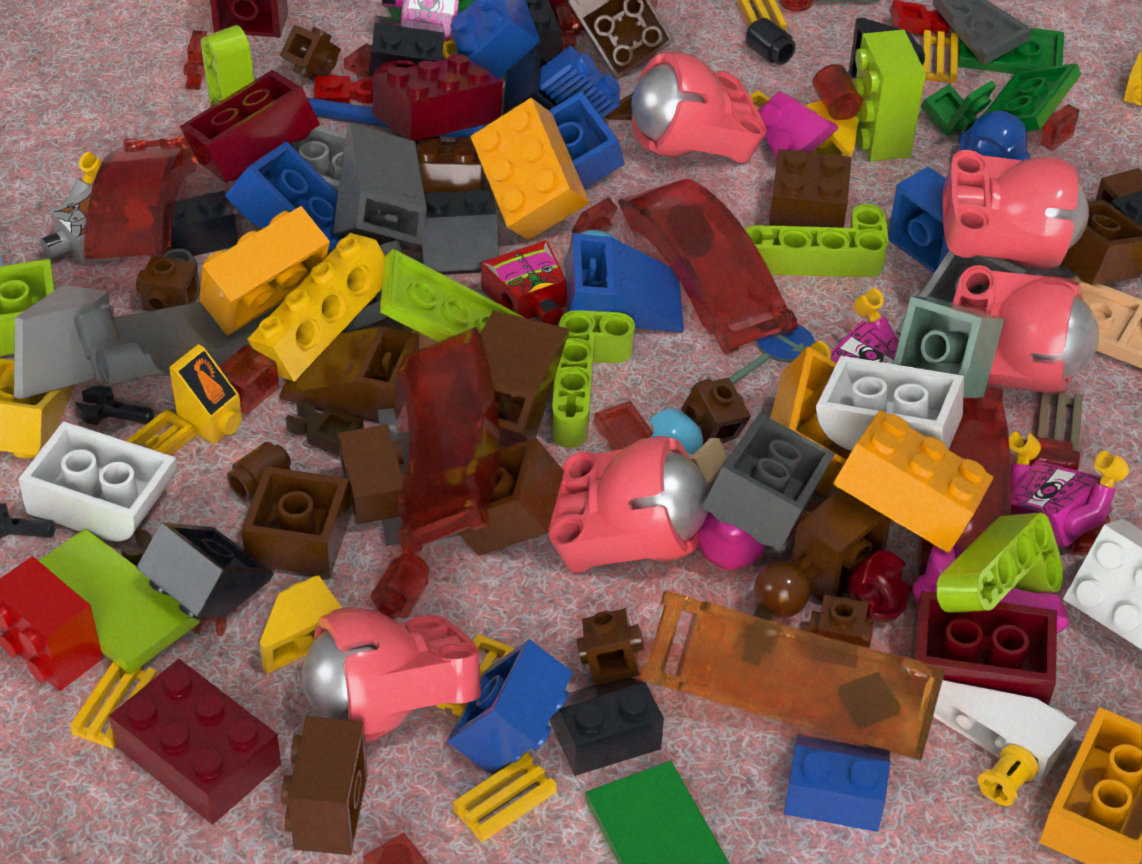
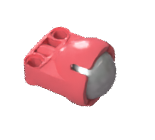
[631,51,767,163]
[942,150,1089,269]
[953,265,1099,394]
[549,436,709,573]
[302,607,481,743]

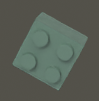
[893,296,1005,398]

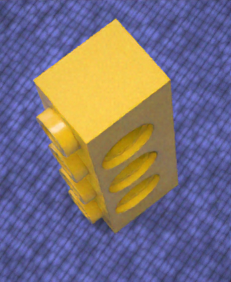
[247,233,385,382]

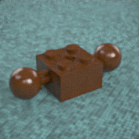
[754,488,894,618]

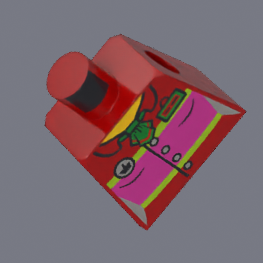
[481,240,566,325]

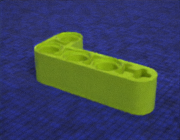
[201,25,254,107]
[738,204,889,277]
[552,311,635,448]
[937,513,1064,613]

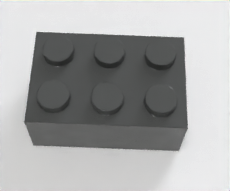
[702,413,835,550]

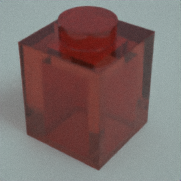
[219,344,279,415]

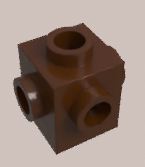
[279,24,341,80]
[136,255,200,311]
[681,378,751,446]
[807,594,874,668]
[577,608,645,686]

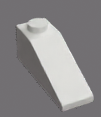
[922,678,1077,783]

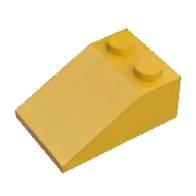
[0,358,75,459]

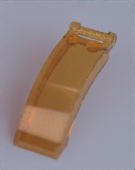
[638,591,945,761]

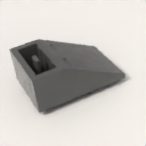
[333,122,427,250]

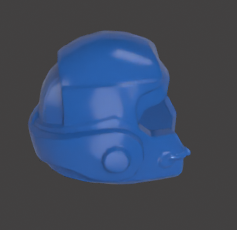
[958,111,1031,160]

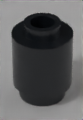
[746,18,796,65]

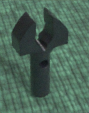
[75,386,154,425]
[0,503,56,538]

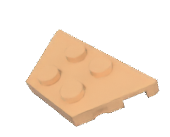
[1070,275,1142,369]

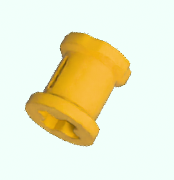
[977,744,1039,807]

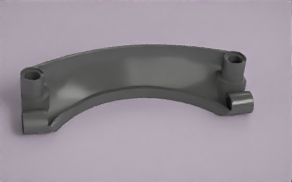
[74,241,403,386]

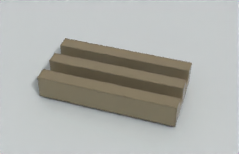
[1036,392,1083,461]

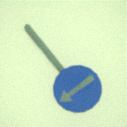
[729,321,815,384]

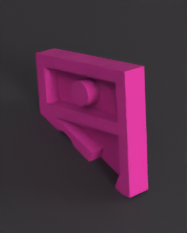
[758,91,839,160]

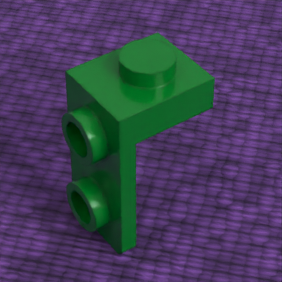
[920,80,996,136]

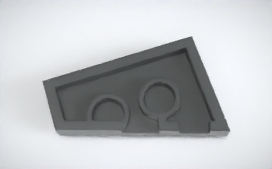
[933,0,1032,65]

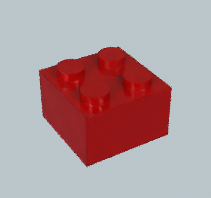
[0,556,103,691]

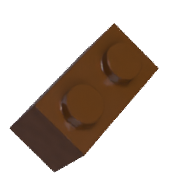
[338,424,413,525]

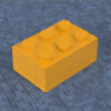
[470,98,590,240]
[199,206,330,336]
[770,346,852,496]
[833,410,994,553]
[1039,707,1142,864]

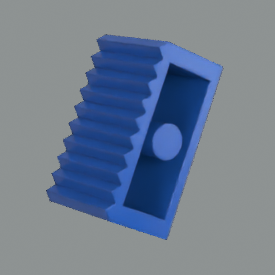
[539,46,620,119]

